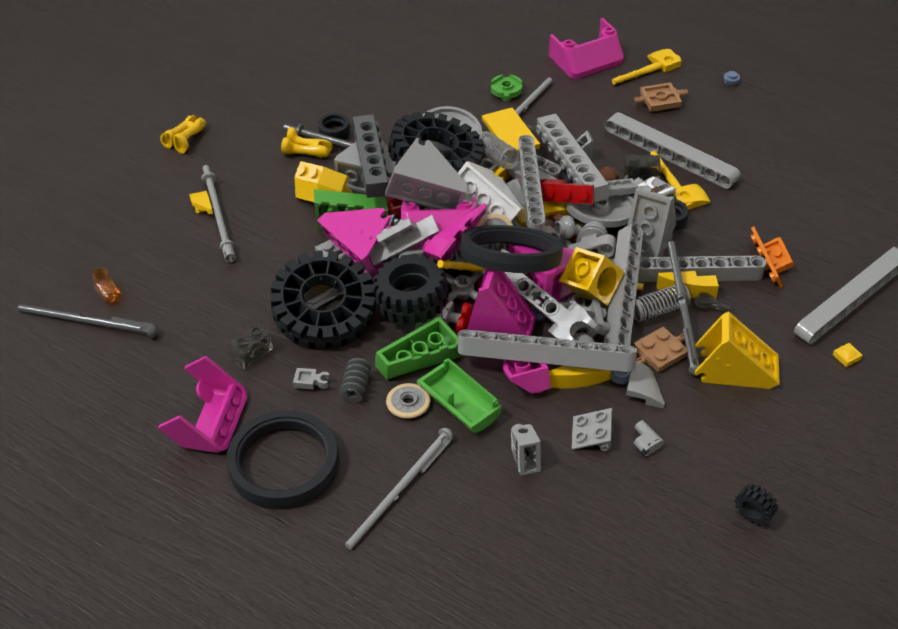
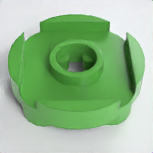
[491,75,523,101]

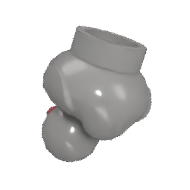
[554,216,582,240]

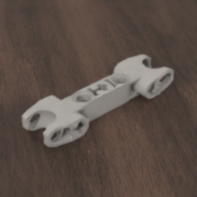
[482,249,600,340]

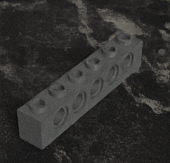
[353,115,390,198]

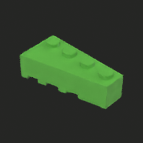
[314,189,388,230]
[375,317,462,379]

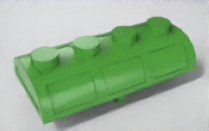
[417,359,502,433]

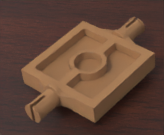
[634,82,688,112]
[633,327,688,373]

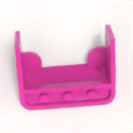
[549,18,624,79]
[401,195,478,247]
[158,356,247,453]

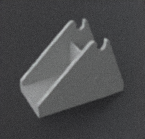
[334,138,396,198]
[385,138,467,210]
[628,187,676,257]

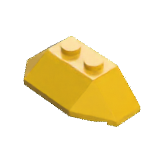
[295,161,349,203]

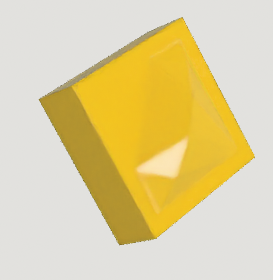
[833,343,863,367]

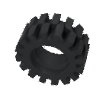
[734,484,778,526]

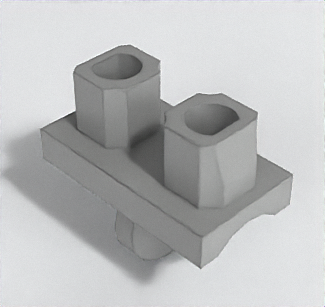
[582,299,610,338]

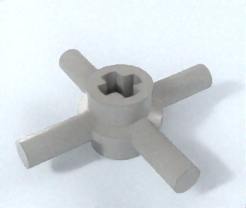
[445,272,484,301]

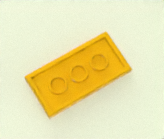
[482,108,540,157]

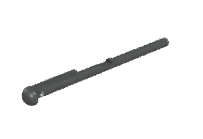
[667,241,702,376]
[18,304,158,338]

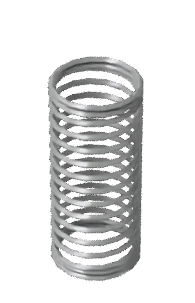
[479,131,519,169]
[633,284,691,323]

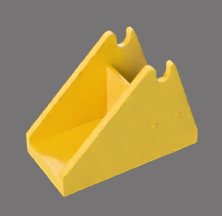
[695,311,780,389]

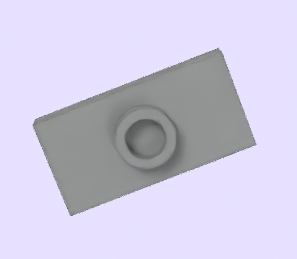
[606,178,639,196]

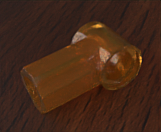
[91,268,121,304]

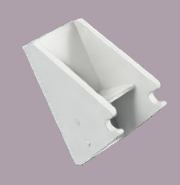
[458,161,524,222]

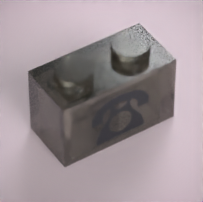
[623,154,661,181]

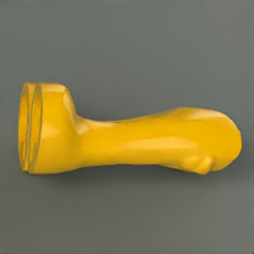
[160,115,206,153]
[281,127,333,158]

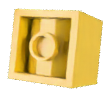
[559,247,624,306]

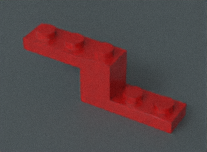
[515,177,594,204]

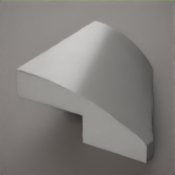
[626,361,665,408]

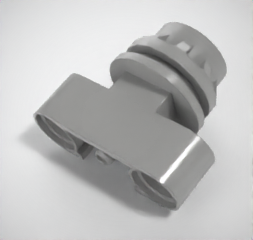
[567,221,617,258]

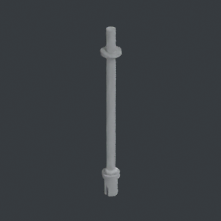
[201,165,236,263]

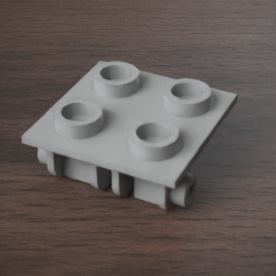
[571,408,612,451]

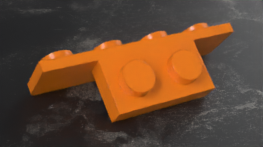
[750,227,795,288]

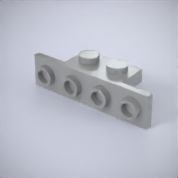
[370,215,440,266]

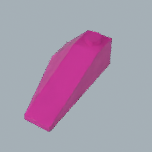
[423,203,487,263]
[503,359,551,394]

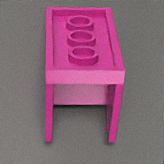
[317,208,393,279]
[509,244,575,304]
[467,269,536,336]

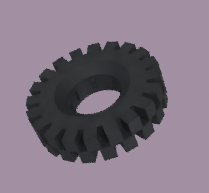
[388,112,485,173]
[270,250,375,350]

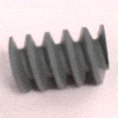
[339,358,372,403]

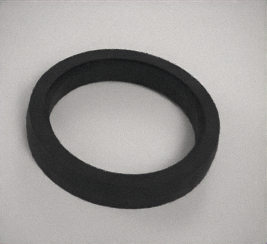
[460,225,563,273]
[227,410,339,510]

